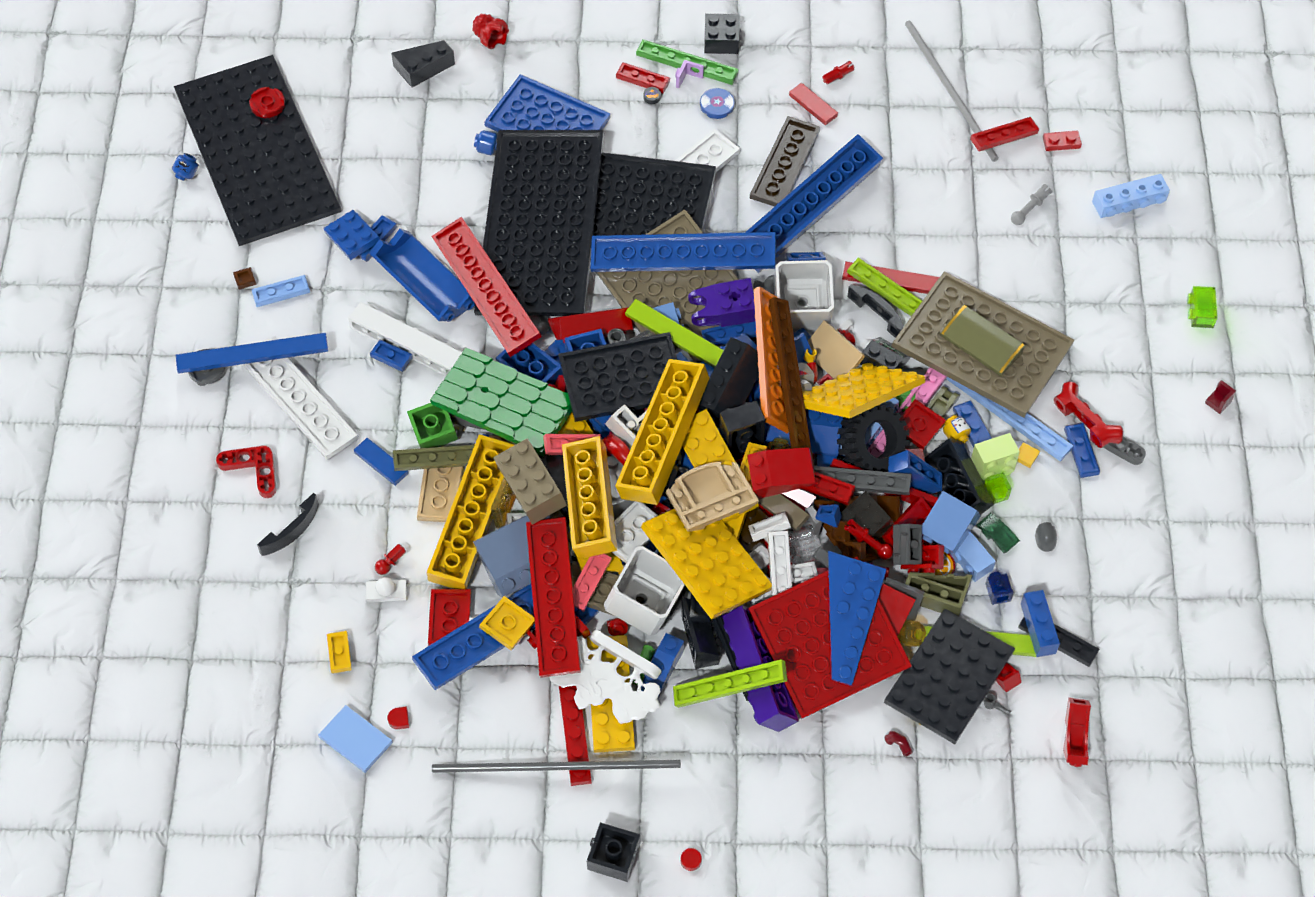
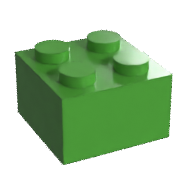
[407,403,458,448]

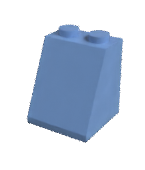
[922,491,981,554]

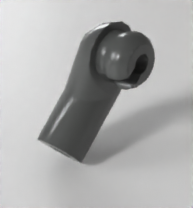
[536,316,551,335]

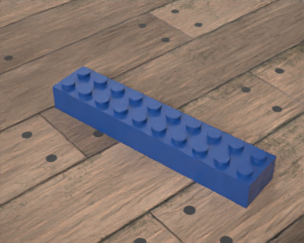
[745,134,883,273]

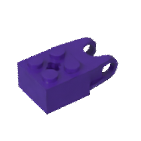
[688,278,756,327]

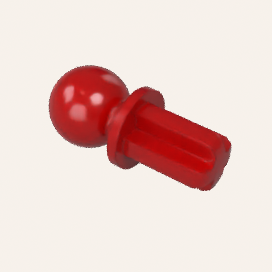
[375,544,406,575]

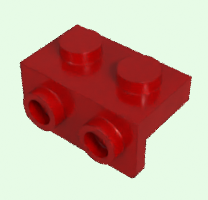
[901,545,944,574]

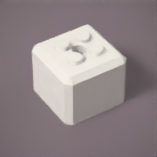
[774,260,834,329]
[604,546,685,636]

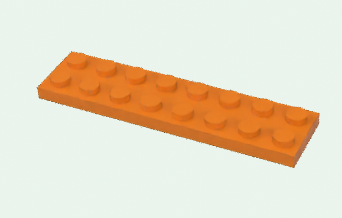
[754,286,789,434]

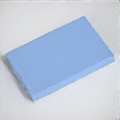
[318,705,393,773]

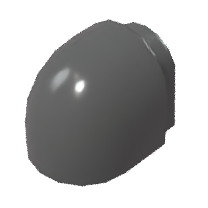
[1035,522,1057,552]

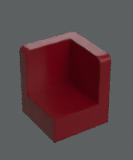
[1205,380,1236,414]

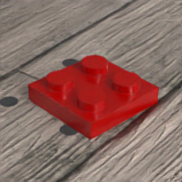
[899,399,946,451]

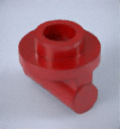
[607,618,628,636]

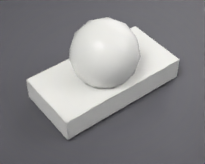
[748,512,791,543]
[366,577,407,602]

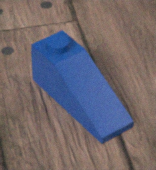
[641,633,684,700]

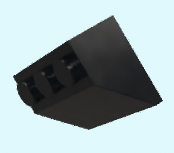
[681,598,722,669]

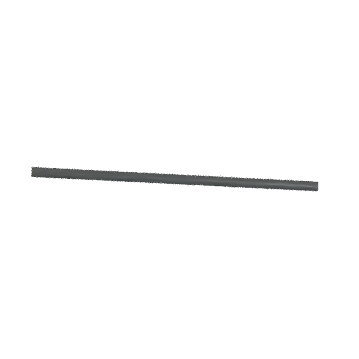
[432,760,681,773]

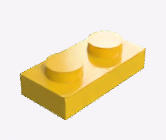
[327,631,352,673]

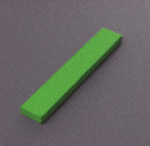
[636,39,738,85]

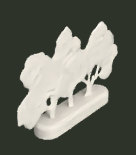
[550,630,662,724]

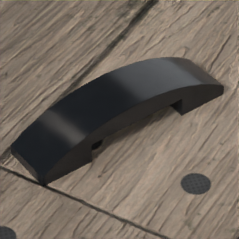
[847,284,904,338]
[257,493,319,556]

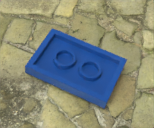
[323,210,380,261]

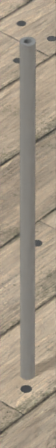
[905,20,998,162]

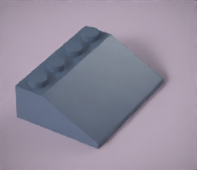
[473,515,573,598]

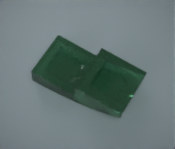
[976,513,1020,554]

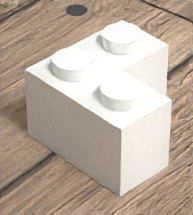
[605,404,647,450]

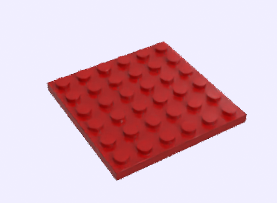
[748,556,911,719]

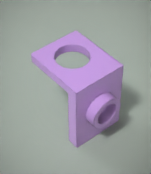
[675,60,704,88]

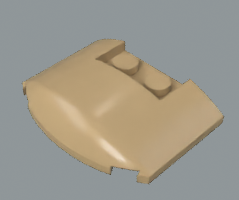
[666,462,759,531]

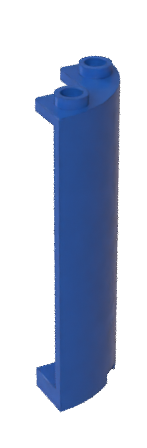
[369,228,475,322]

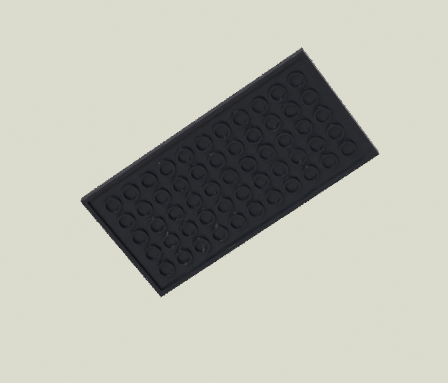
[174,55,342,246]
[474,130,604,316]

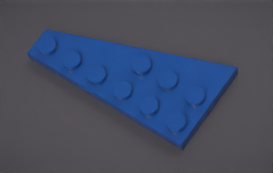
[828,551,886,686]

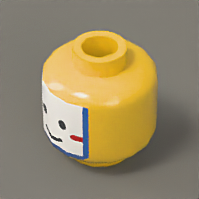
[943,415,971,444]

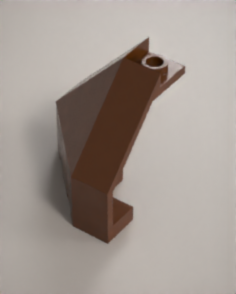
[814,494,901,562]

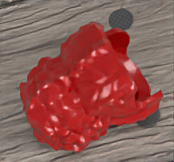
[472,13,509,49]

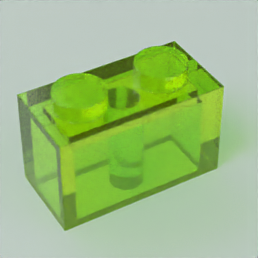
[1187,286,1218,328]

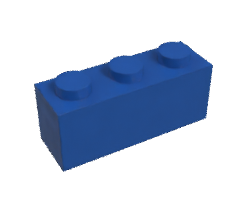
[888,450,942,494]
[1020,590,1060,657]

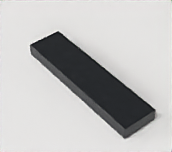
[1018,618,1100,667]

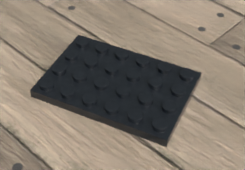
[558,332,678,422]
[884,609,1015,744]

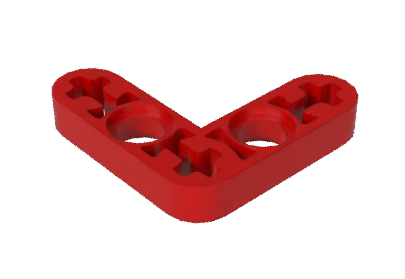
[216,446,276,498]

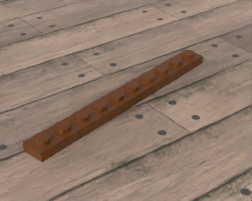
[769,297,815,473]

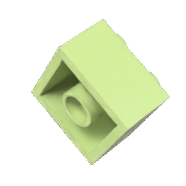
[971,433,1020,481]

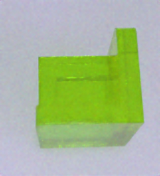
[984,472,1012,504]

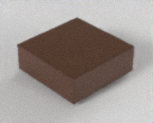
[233,267,256,290]

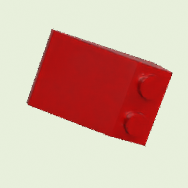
[747,448,816,499]

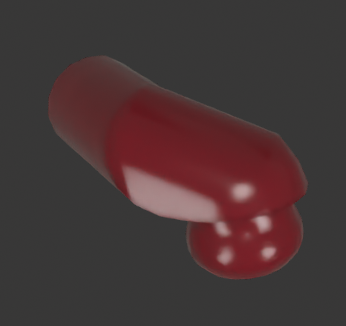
[884,731,913,757]

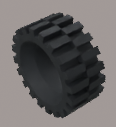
[837,405,910,472]

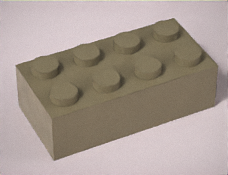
[493,438,567,525]

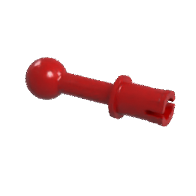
[844,519,893,560]

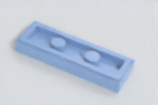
[251,275,310,307]

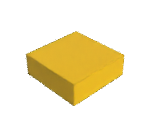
[1017,442,1040,468]

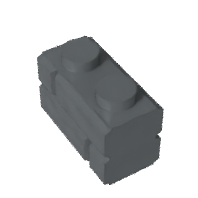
[893,524,922,565]

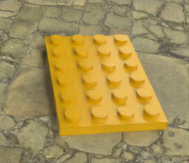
[802,363,925,418]
[641,509,772,619]

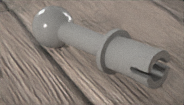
[1011,184,1052,225]

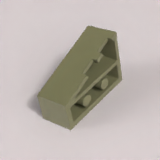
[905,572,972,616]

